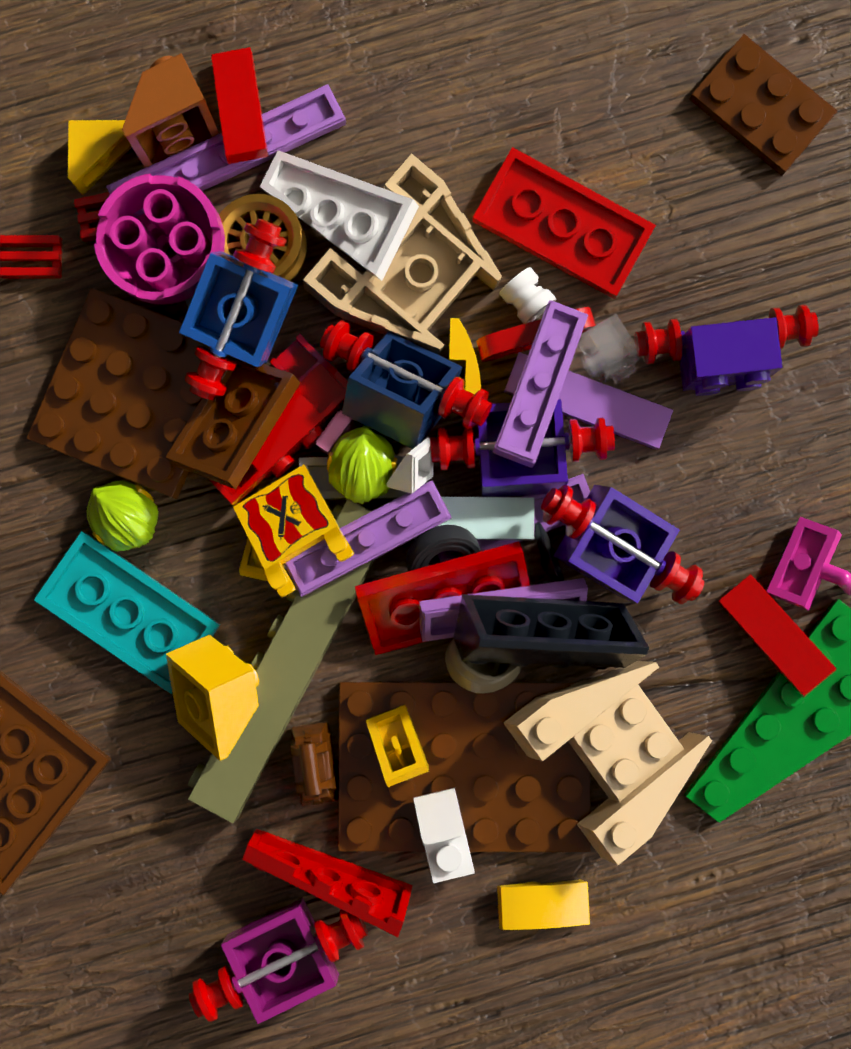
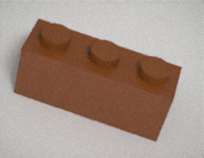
[122,53,219,168]

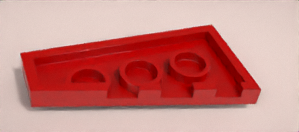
[242,828,413,938]

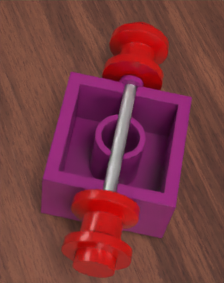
[189,898,368,1024]

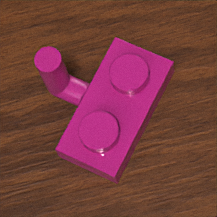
[767,517,851,610]

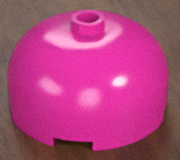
[94,173,225,305]

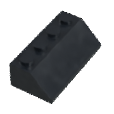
[454,594,649,670]

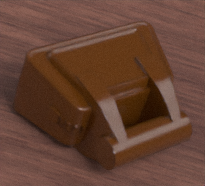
[290,722,338,806]

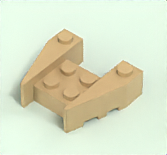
[303,153,502,355]
[504,661,712,865]

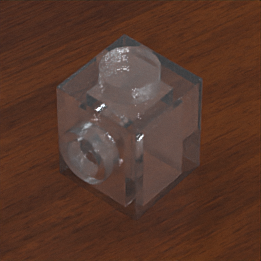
[578,314,642,384]

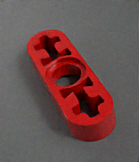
[476,307,596,362]

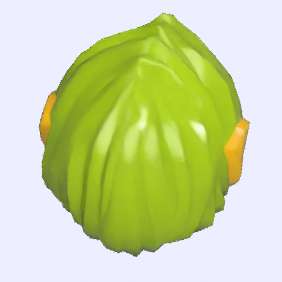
[327,426,398,504]
[87,480,159,552]

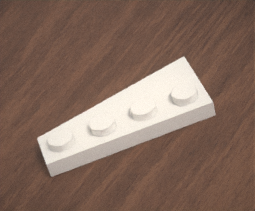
[260,151,419,281]

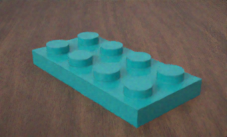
[34,531,221,694]

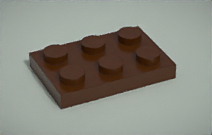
[689,34,837,176]
[165,356,300,489]

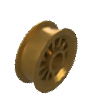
[211,194,307,281]

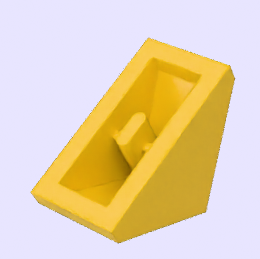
[68,120,132,195]
[366,705,429,787]

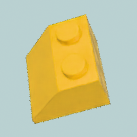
[166,634,259,761]

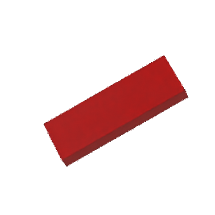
[211,47,269,164]
[719,574,837,698]

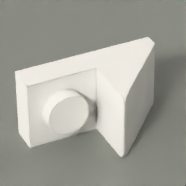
[414,788,475,883]

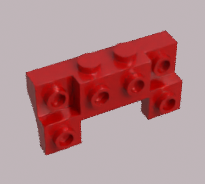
[209,334,348,506]

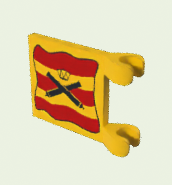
[233,464,354,597]

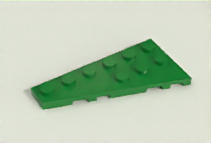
[683,599,851,823]

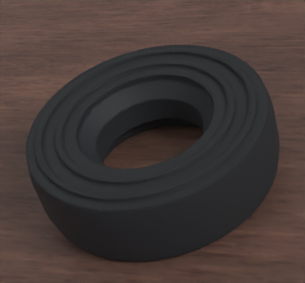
[406,525,481,571]

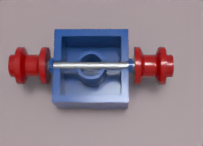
[179,218,298,400]

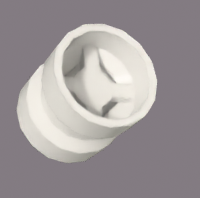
[499,267,557,324]

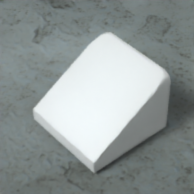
[387,438,434,494]

